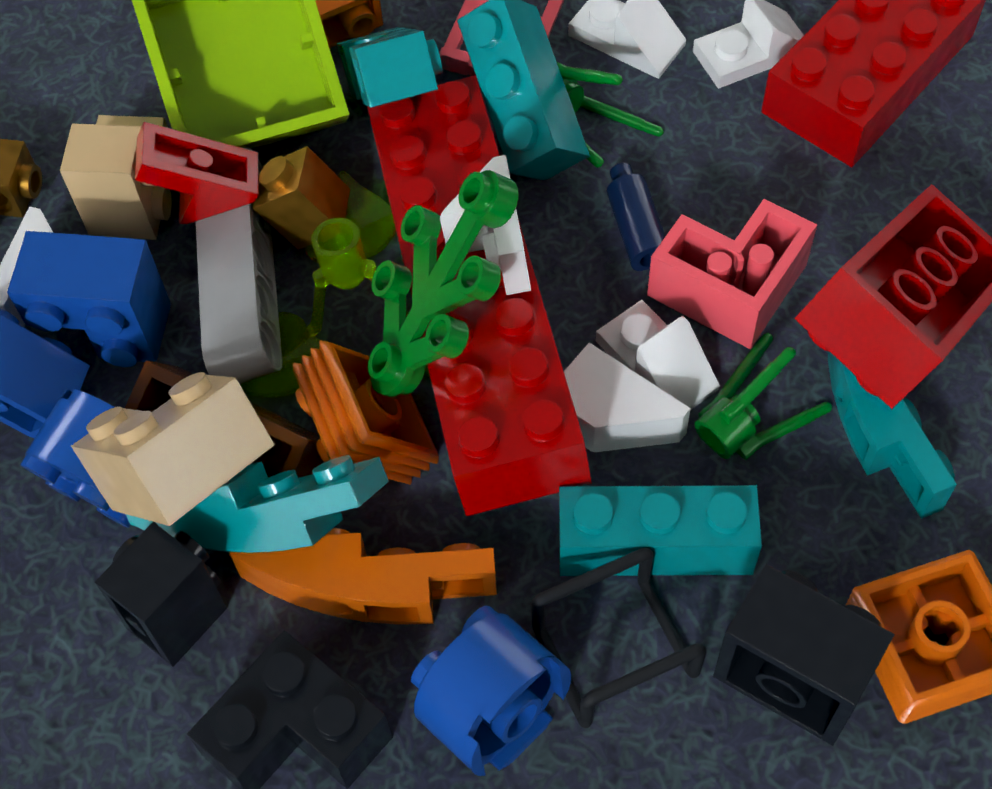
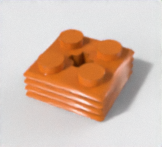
[293,340,439,485]
[846,550,992,724]

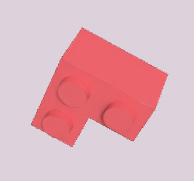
[647,199,817,350]

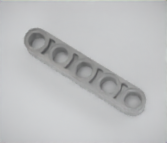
[196,147,282,384]

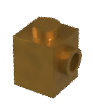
[253,146,351,250]

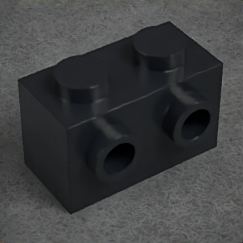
[95,522,227,667]

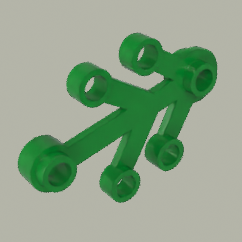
[368,170,519,397]

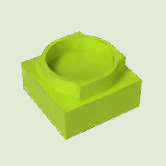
[132,0,350,149]

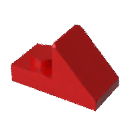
[135,122,259,224]

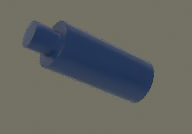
[606,163,665,271]

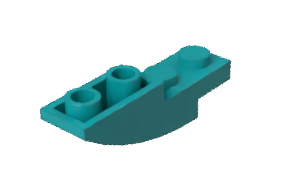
[828,351,957,519]
[126,455,389,553]

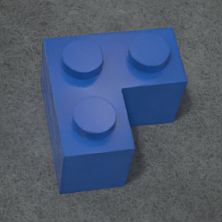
[7,231,171,367]
[0,309,90,438]

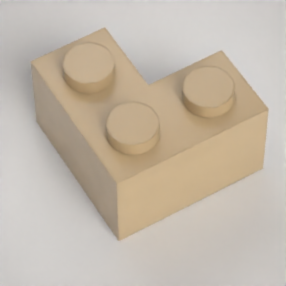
[60,115,172,240]
[71,372,275,526]

